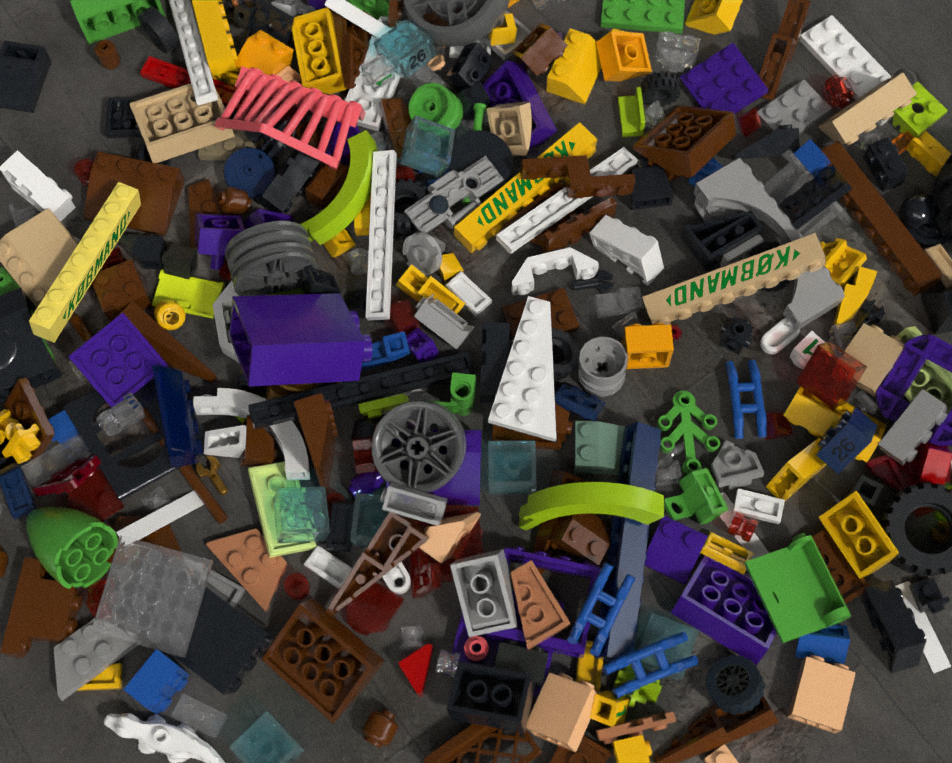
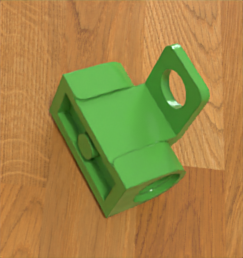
[427,372,476,416]
[664,468,729,525]

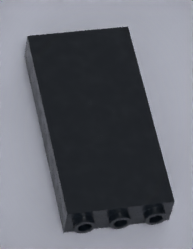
[111,548,273,695]

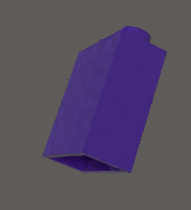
[229,294,372,386]

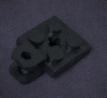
[233,0,294,46]

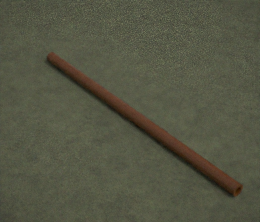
[69,315,228,524]

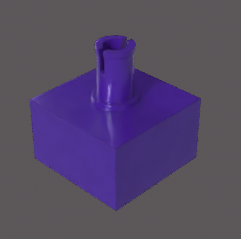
[194,214,245,270]

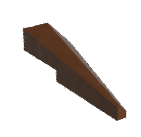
[654,696,779,763]

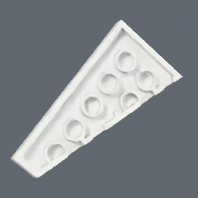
[488,296,556,442]

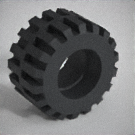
[393,179,430,239]

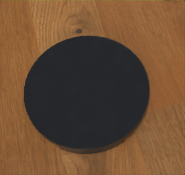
[448,130,513,195]

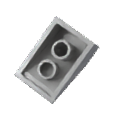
[450,549,517,637]

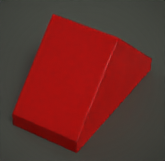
[918,442,952,485]
[398,644,433,697]

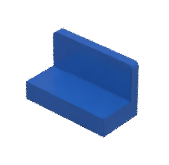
[795,624,850,664]

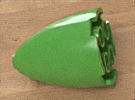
[26,506,118,589]

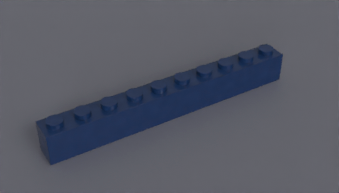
[594,422,661,662]

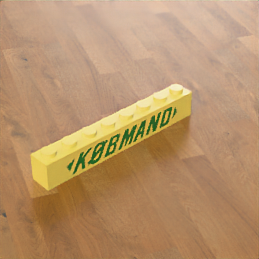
[29,182,141,343]

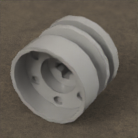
[578,337,628,397]

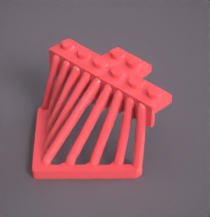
[215,66,366,170]

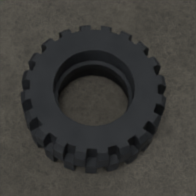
[878,482,952,576]

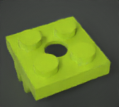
[892,81,948,137]

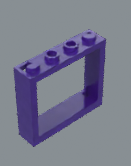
[486,547,600,659]

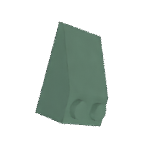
[574,421,625,475]

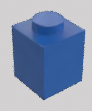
[794,139,831,177]
[48,410,80,446]

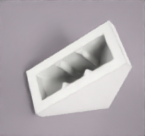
[204,425,247,458]

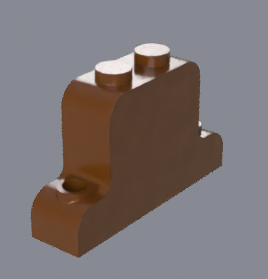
[0,557,83,658]

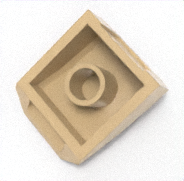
[486,101,532,156]

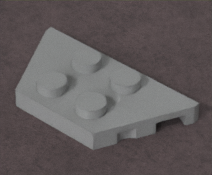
[54,618,142,701]

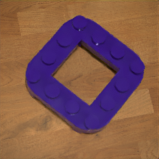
[876,334,952,446]

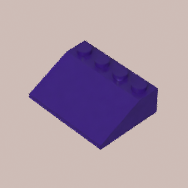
[386,429,482,506]
[671,556,777,666]

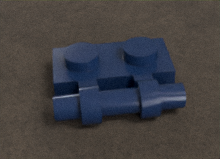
[555,384,606,421]

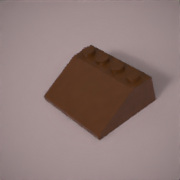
[633,105,736,177]
[83,152,185,236]
[294,393,338,495]
[261,598,385,723]

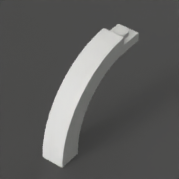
[193,388,311,480]

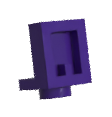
[406,328,439,363]

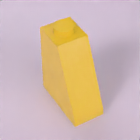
[766,438,827,501]

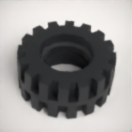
[641,71,680,107]

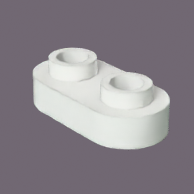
[382,562,411,594]

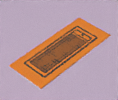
[891,131,918,155]

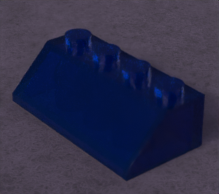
[152,365,203,468]

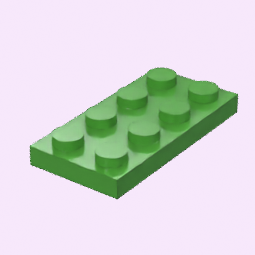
[601,0,685,34]

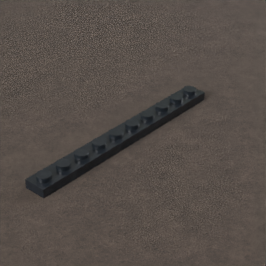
[248,352,475,430]

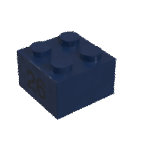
[816,407,877,474]

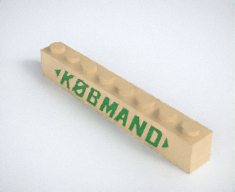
[642,233,826,325]

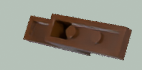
[759,0,811,101]
[520,155,636,198]

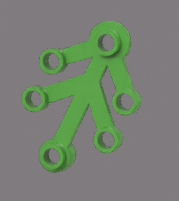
[657,391,720,476]

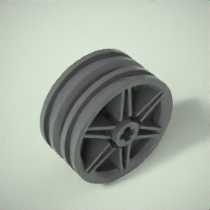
[224,221,318,296]
[372,400,466,493]

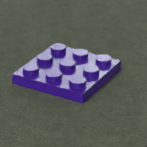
[680,43,768,114]
[69,313,169,410]

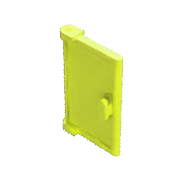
[152,269,225,319]

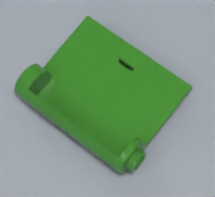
[744,533,851,644]

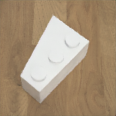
[0,150,75,222]
[590,215,664,286]

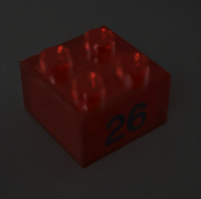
[796,341,867,409]

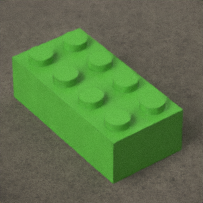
[70,0,166,44]

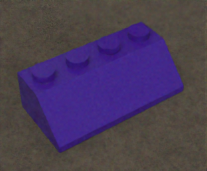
[483,61,557,149]

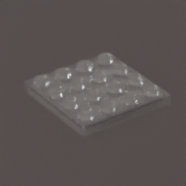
[91,535,214,657]

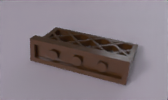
[423,724,542,763]

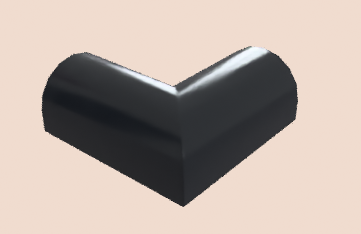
[106,97,142,138]

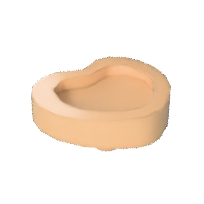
[426,54,445,71]

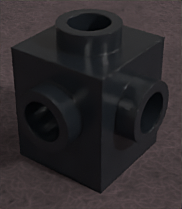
[719,316,754,355]

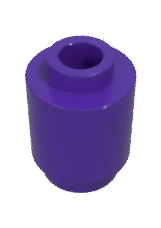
[348,467,384,500]

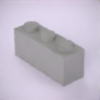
[878,389,948,466]

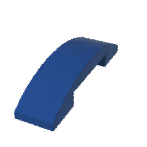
[361,331,410,371]

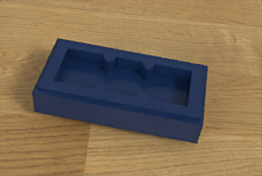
[0,468,37,519]

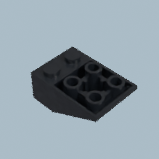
[0,41,52,113]

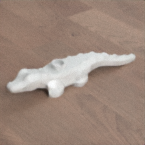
[104,713,225,763]

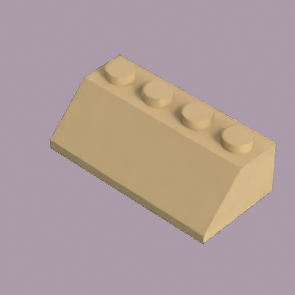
[819,73,917,145]

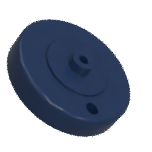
[224,147,276,199]

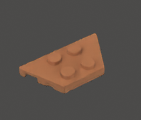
[206,529,288,612]

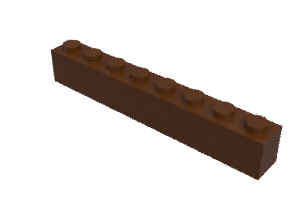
[821,141,942,297]

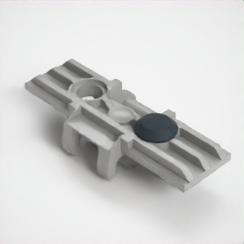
[404,156,504,233]

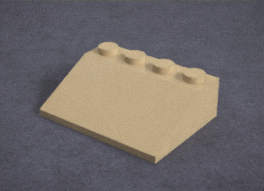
[129,83,235,163]
[0,208,78,308]

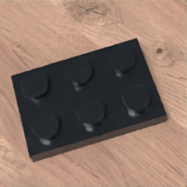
[779,164,852,230]

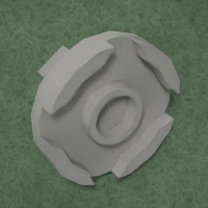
[403,232,445,275]

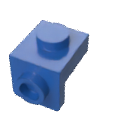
[689,158,723,186]

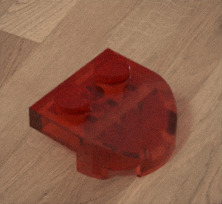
[68,468,124,523]
[345,582,404,635]

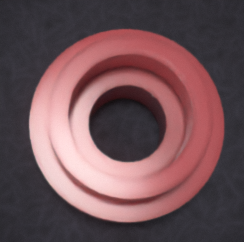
[464,636,489,661]

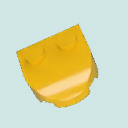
[820,238,867,288]

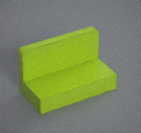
[618,87,645,137]

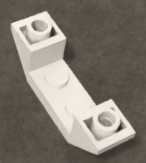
[512,247,599,295]
[213,281,239,363]

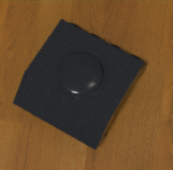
[0,287,62,404]

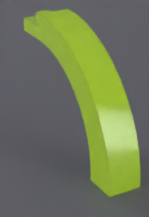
[300,130,377,245]
[519,482,664,531]

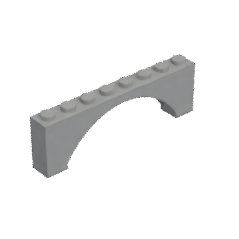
[694,158,845,331]

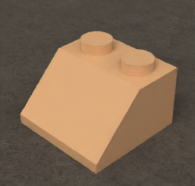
[419,512,481,563]

